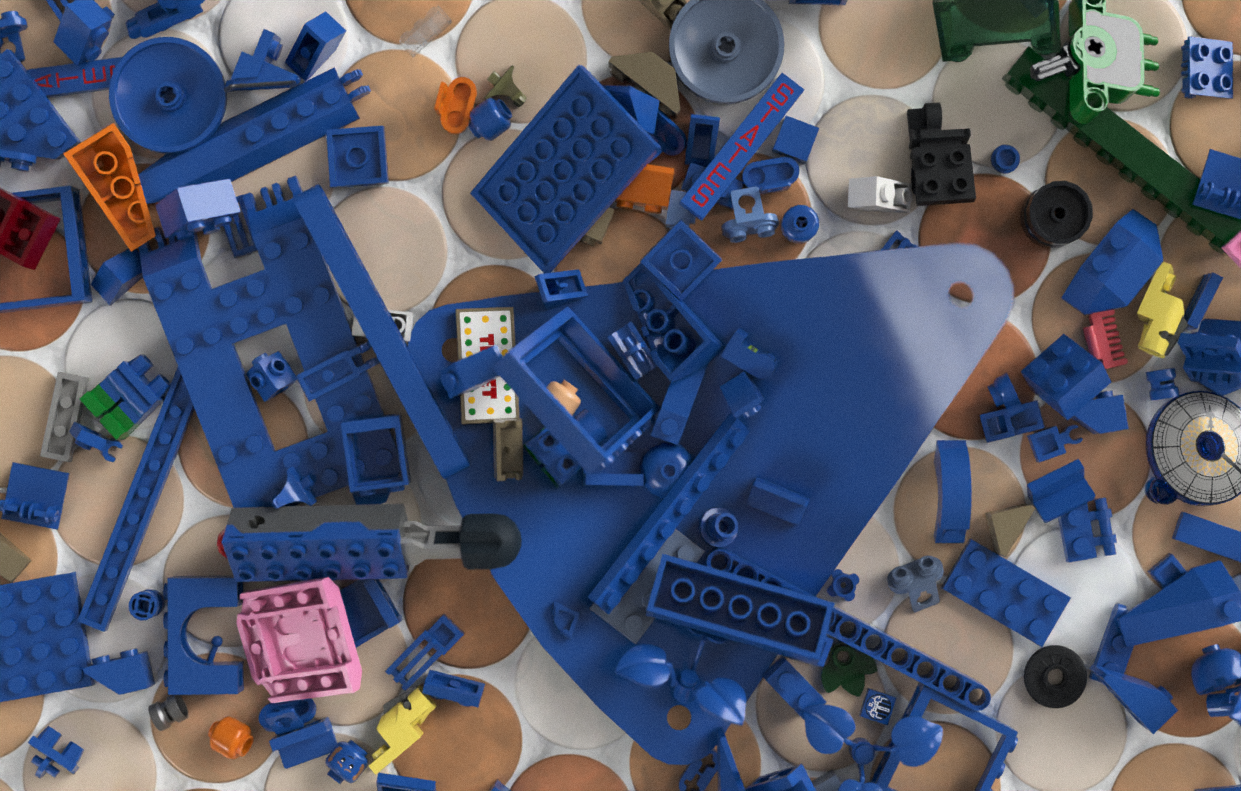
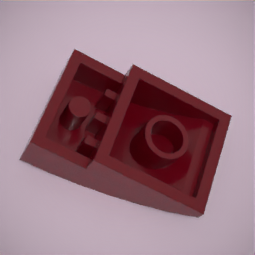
[0,188,61,270]

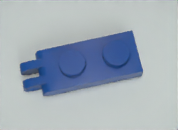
[125,2,203,39]

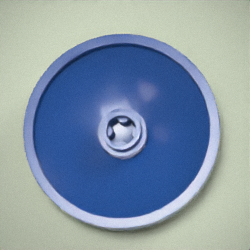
[109,37,227,154]

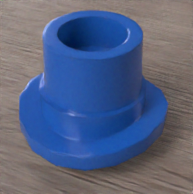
[699,507,738,548]

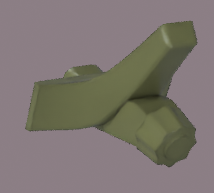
[484,65,527,107]

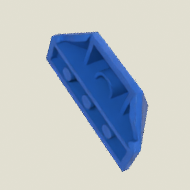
[1061,209,1164,315]

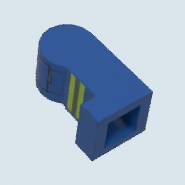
[721,328,778,379]

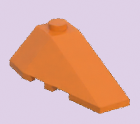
[64,123,156,252]

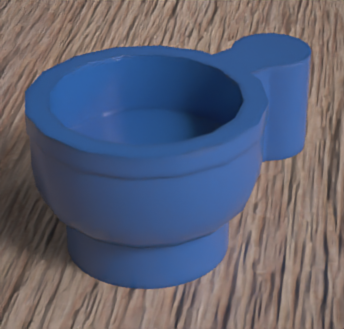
[987,373,1024,417]

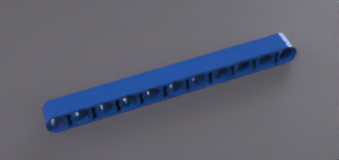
[292,184,471,480]
[706,547,991,711]

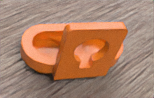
[434,77,477,134]

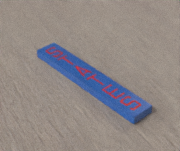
[27,57,122,98]
[679,73,805,221]

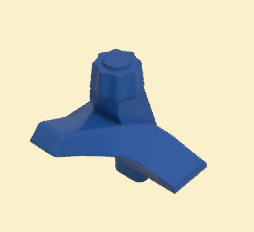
[271,466,317,509]

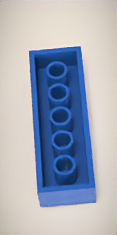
[646,554,835,664]

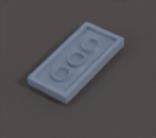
[589,529,705,644]

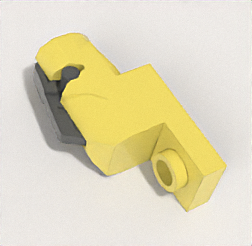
[1137,262,1188,358]
[369,685,437,775]

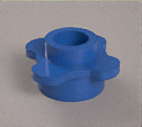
[827,569,859,601]

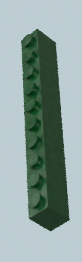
[1002,46,1241,254]

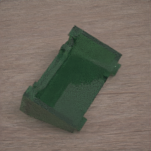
[932,0,1061,62]

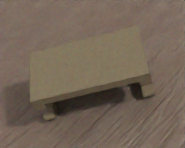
[493,418,523,481]

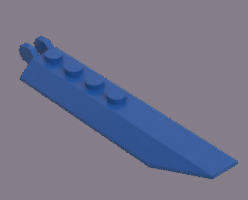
[138,67,371,204]

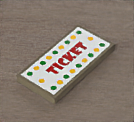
[455,307,520,425]

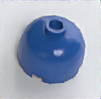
[640,442,694,499]
[1191,644,1241,695]

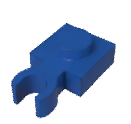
[1027,425,1083,463]

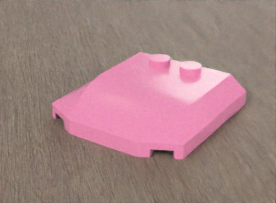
[237,577,362,703]

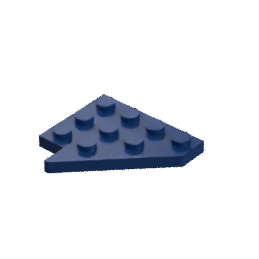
[0,49,81,160]

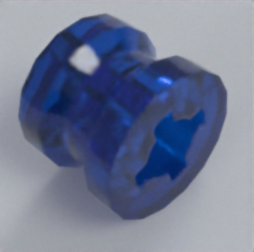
[1145,476,1179,505]

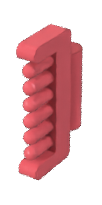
[1083,310,1128,369]

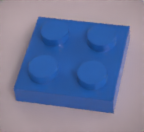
[326,125,389,188]
[640,219,722,301]

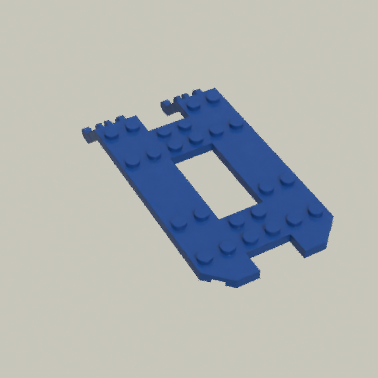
[138,175,400,508]

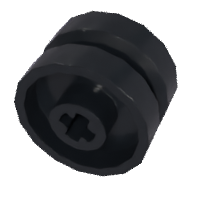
[1020,181,1093,248]

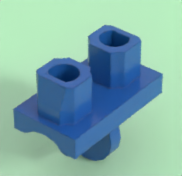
[607,321,657,381]
[28,726,84,779]

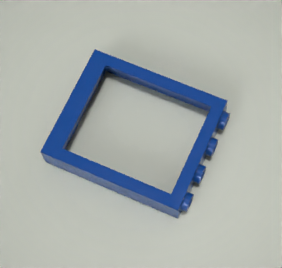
[492,306,661,474]

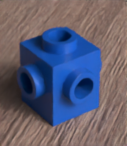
[245,351,297,402]

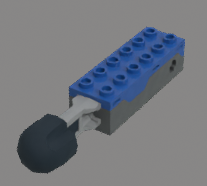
[217,504,522,582]

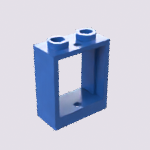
[341,413,411,496]

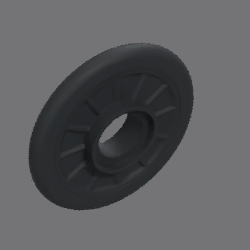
[1024,645,1087,708]

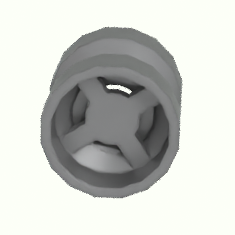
[148,695,189,731]

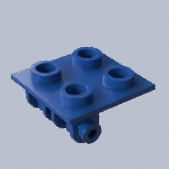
[1181,36,1233,99]
[1193,149,1241,219]
[0,462,69,530]

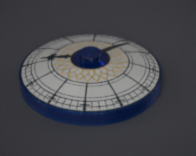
[1146,391,1241,506]

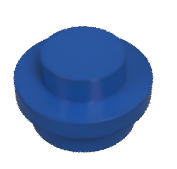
[991,145,1020,174]

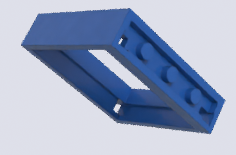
[0,186,93,313]
[870,682,1018,791]

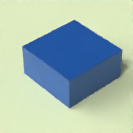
[772,115,819,164]

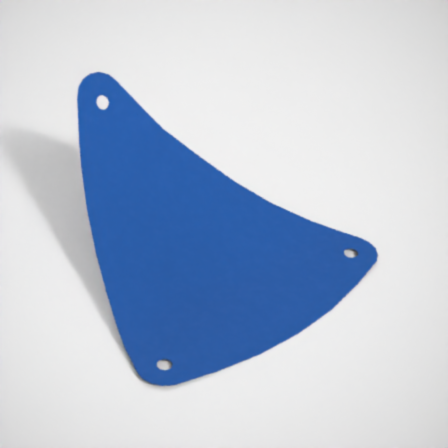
[408,243,1014,765]

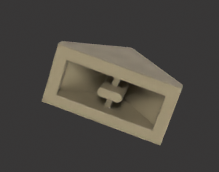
[985,504,1036,557]

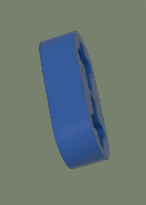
[679,748,718,791]

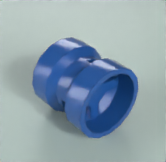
[1146,368,1180,401]
[129,589,165,620]

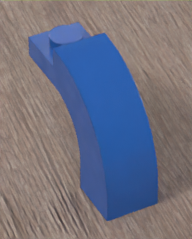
[934,440,972,543]

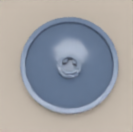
[669,0,785,104]

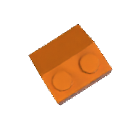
[614,164,674,214]

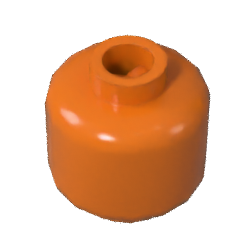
[208,716,254,760]

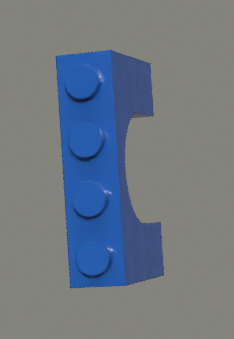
[163,576,244,695]

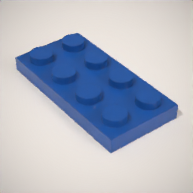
[941,539,1071,647]

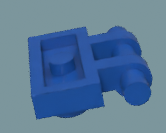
[1058,497,1117,563]

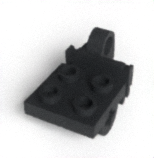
[907,103,976,206]

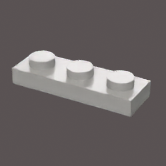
[40,372,89,462]

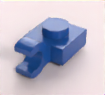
[69,421,123,462]

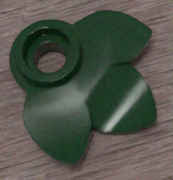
[821,642,878,697]

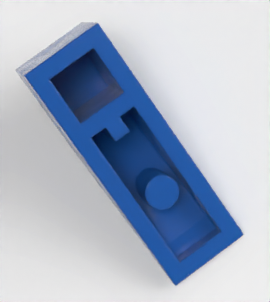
[651,364,708,445]
[1089,664,1178,734]

